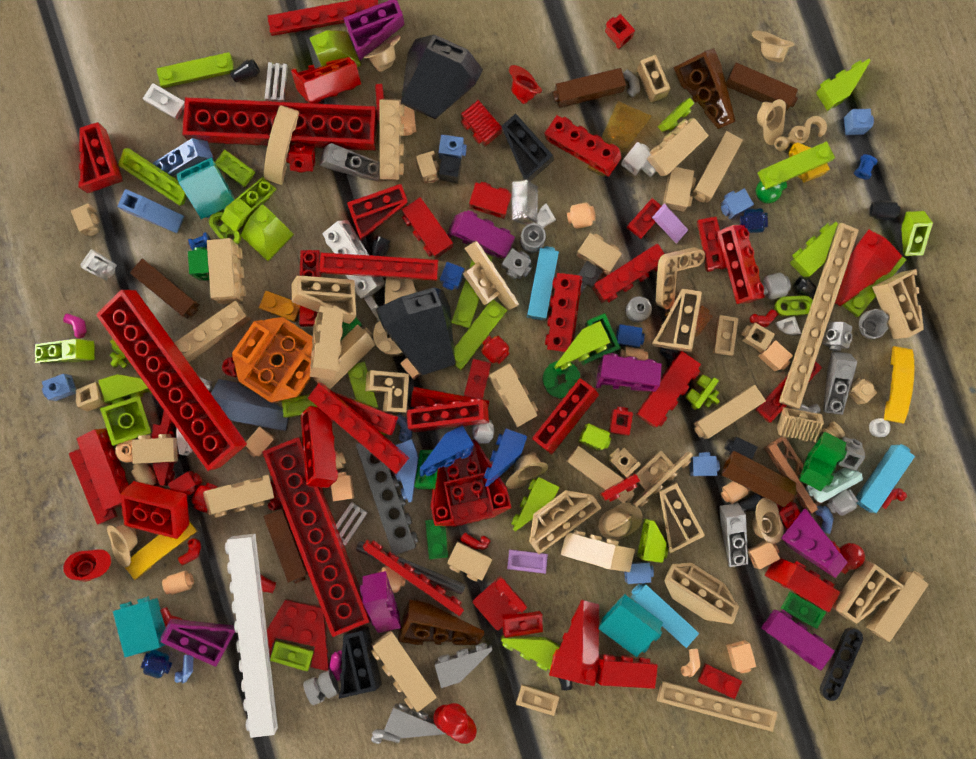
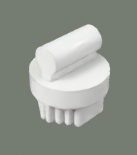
[473,420,494,443]

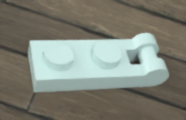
[805,467,863,503]

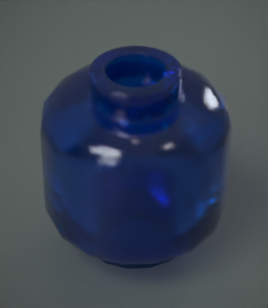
[740,208,768,233]
[140,649,172,679]

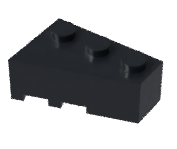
[501,113,554,185]
[339,626,382,699]

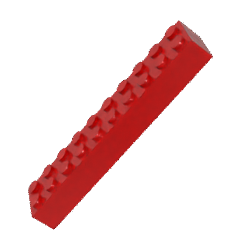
[182,97,378,151]
[96,290,247,471]
[262,437,370,637]

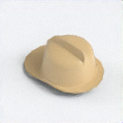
[752,31,795,63]
[364,35,401,72]
[757,99,786,145]
[506,452,548,489]
[752,498,784,544]
[598,502,643,541]
[107,524,138,567]

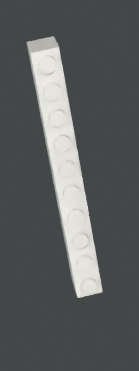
[225,534,278,738]

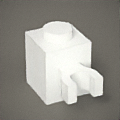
[621,142,656,177]

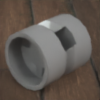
[520,223,546,253]
[303,670,340,706]

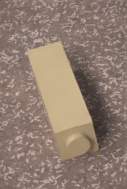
[691,131,743,203]
[312,324,376,389]
[694,385,766,439]
[566,446,635,504]
[866,571,929,642]

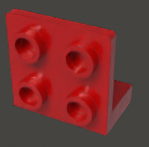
[472,575,527,631]

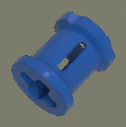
[854,154,878,180]
[188,232,211,250]

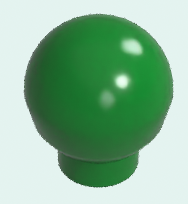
[755,181,787,204]

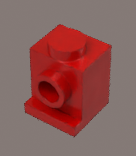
[605,14,635,49]
[608,406,633,436]
[168,471,202,496]

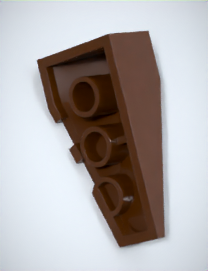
[673,48,736,129]
[398,600,484,645]

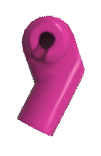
[63,313,87,339]
[329,650,342,681]

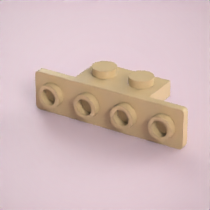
[463,241,519,311]
[631,451,693,507]

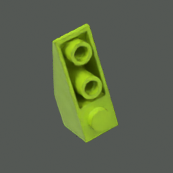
[816,59,871,111]
[221,177,277,232]
[789,222,838,277]
[554,321,610,370]
[35,339,95,363]
[98,374,152,404]
[511,477,559,531]
[501,635,560,671]

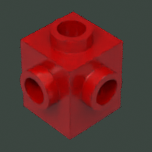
[286,143,316,173]

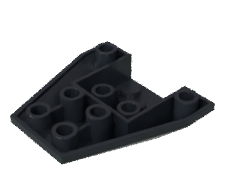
[401,34,483,119]
[376,287,456,376]

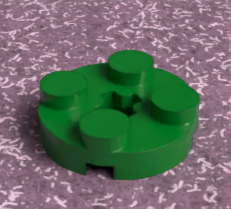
[542,360,581,399]

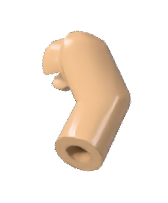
[681,649,700,677]

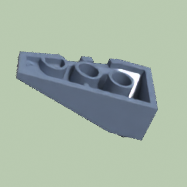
[211,379,289,431]

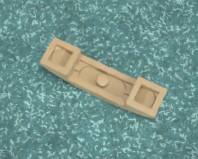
[264,105,299,185]

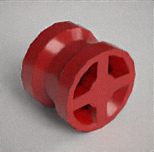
[222,357,237,377]

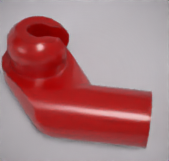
[268,481,282,511]
[881,488,907,509]

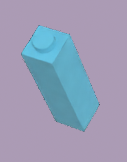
[526,246,559,321]
[856,444,915,513]
[631,583,699,648]

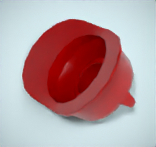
[509,65,542,104]
[63,549,111,582]
[433,703,477,744]

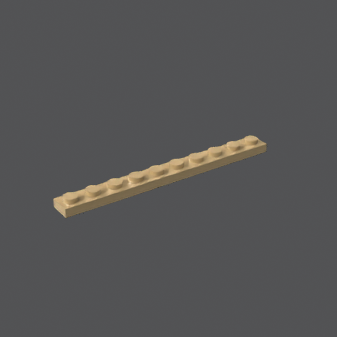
[779,223,859,409]

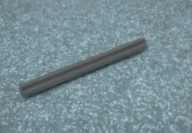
[356,541,465,594]

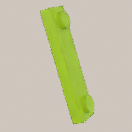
[156,52,234,89]
[757,141,835,190]
[118,148,187,206]
[452,255,493,329]
[842,256,906,317]
[454,299,507,370]
[348,361,387,435]

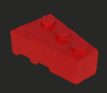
[291,57,361,104]
[78,122,123,193]

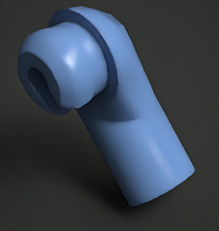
[396,413,412,442]
[815,506,834,534]
[174,655,194,683]

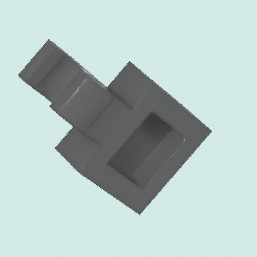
[578,261,602,295]

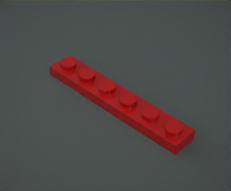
[267,0,378,36]
[319,252,438,281]
[308,382,410,474]
[363,540,464,616]

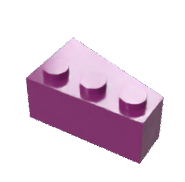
[343,0,405,61]
[447,210,515,259]
[595,353,662,392]
[781,509,848,578]
[360,571,401,633]
[761,609,835,671]
[161,619,235,667]

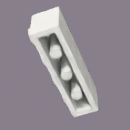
[322,220,386,298]

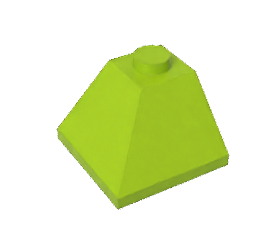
[310,30,361,67]
[241,204,294,261]
[100,396,152,446]
[637,518,668,563]

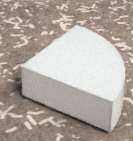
[537,204,556,228]
[364,295,380,321]
[775,316,801,335]

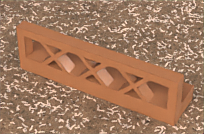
[763,436,825,513]

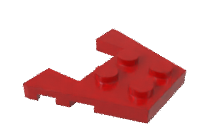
[267,599,329,671]

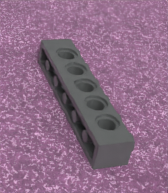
[356,443,419,555]

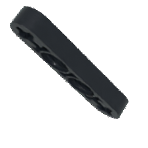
[819,627,863,701]

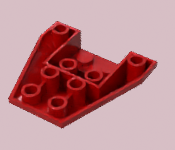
[431,439,512,526]

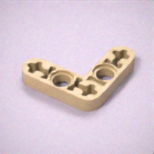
[656,247,705,309]

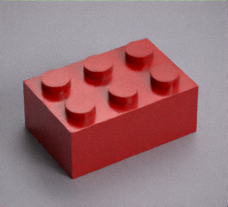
[120,481,190,539]

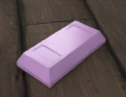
[652,204,688,244]
[507,549,548,574]

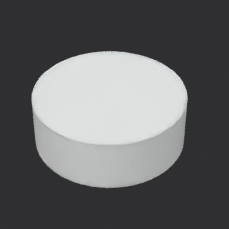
[869,418,890,437]

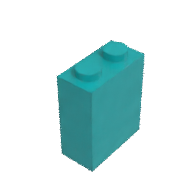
[177,157,235,219]
[598,594,663,657]
[113,596,166,658]

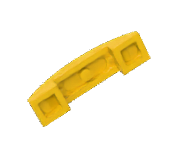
[884,346,914,424]
[125,520,198,580]

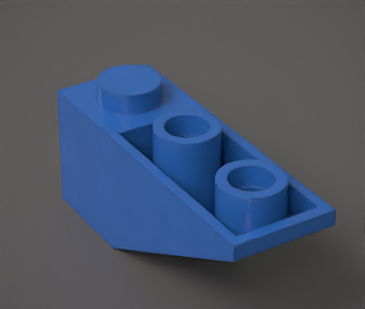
[420,425,474,477]
[484,428,527,487]

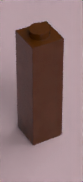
[726,62,798,111]
[552,68,626,108]
[130,258,200,319]
[722,451,797,507]
[263,509,308,584]

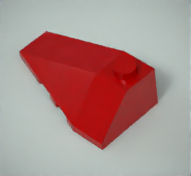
[834,229,902,307]
[549,600,599,687]

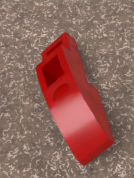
[299,250,321,327]
[151,411,179,486]

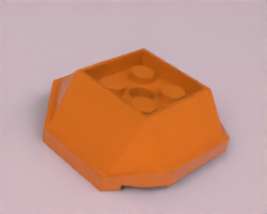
[232,317,313,403]

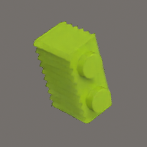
[578,423,612,451]

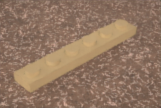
[657,680,778,732]

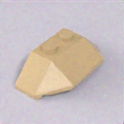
[529,490,601,554]
[664,563,739,624]

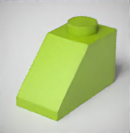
[901,211,933,256]

